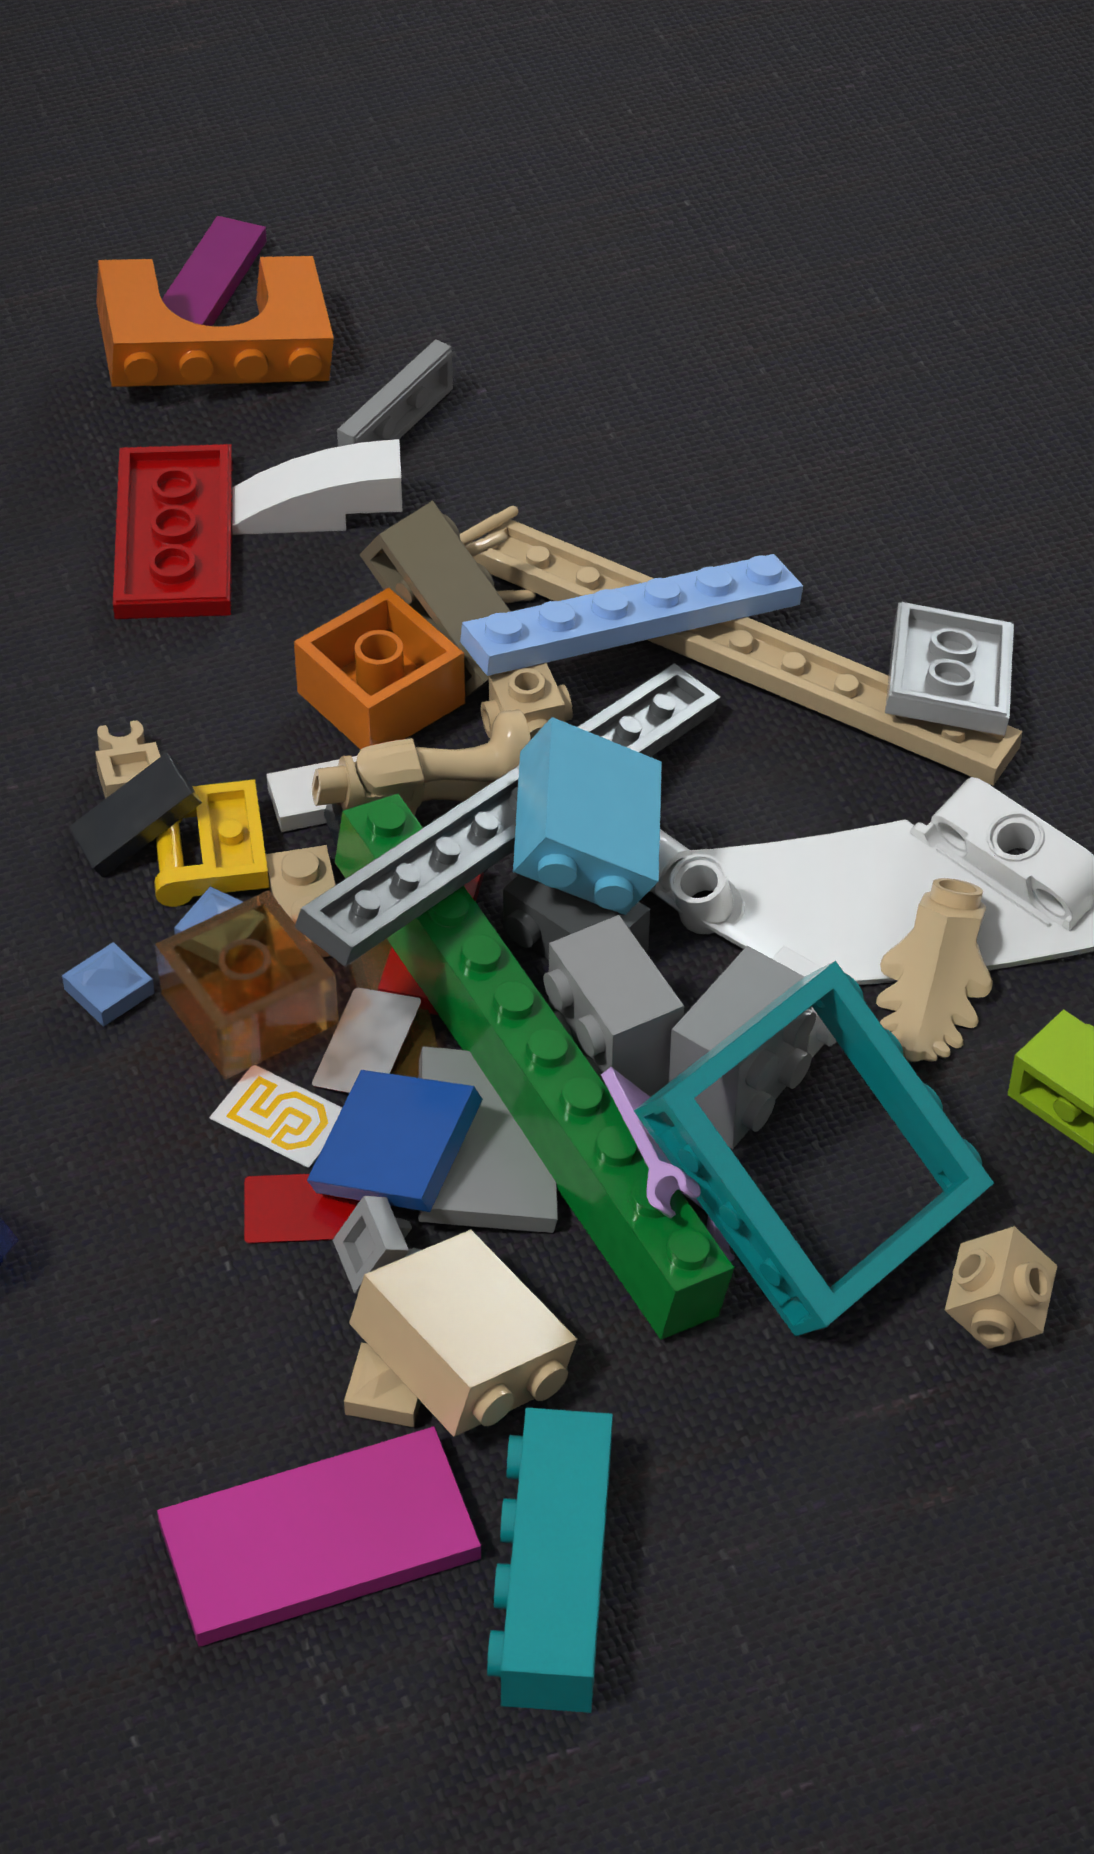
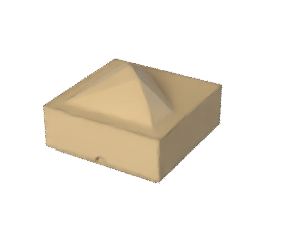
[344,1342,421,1427]

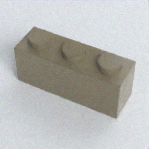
[359,501,511,699]

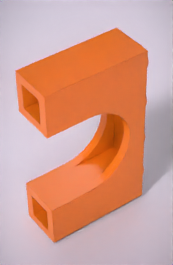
[96,256,334,387]

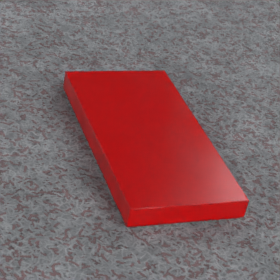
[113,444,233,619]

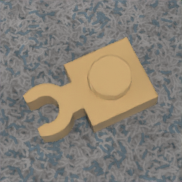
[95,720,160,799]

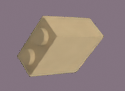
[349,1230,577,1437]

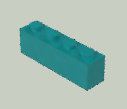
[487,1408,613,1713]

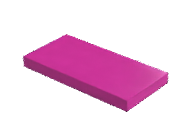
[157,1426,481,1647]

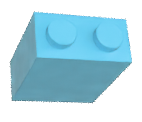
[513,717,662,915]

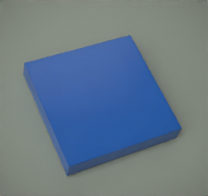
[307,1070,483,1212]

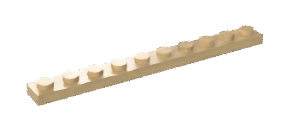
[473,519,1022,786]

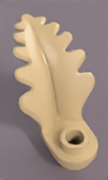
[876,878,993,1062]

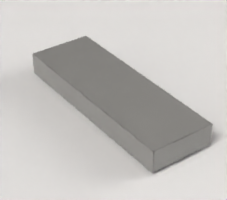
[337,339,453,447]

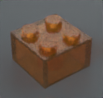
[155,890,338,1080]

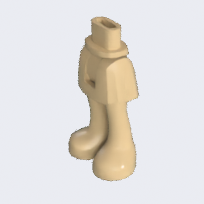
[312,709,531,815]

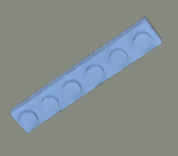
[460,554,803,676]

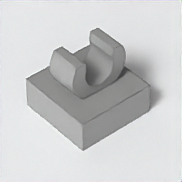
[333,1196,421,1294]

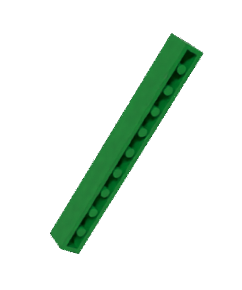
[335,793,734,1340]

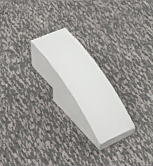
[232,439,402,535]

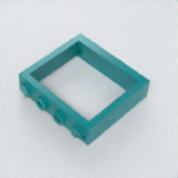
[634,961,994,1336]

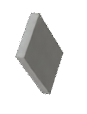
[885,602,1014,736]
[419,1046,557,1233]

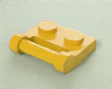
[154,779,269,907]

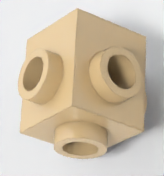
[481,663,573,739]
[945,1226,1057,1349]

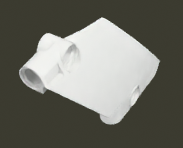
[650,777,1094,985]

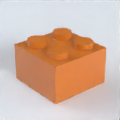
[294,588,465,750]

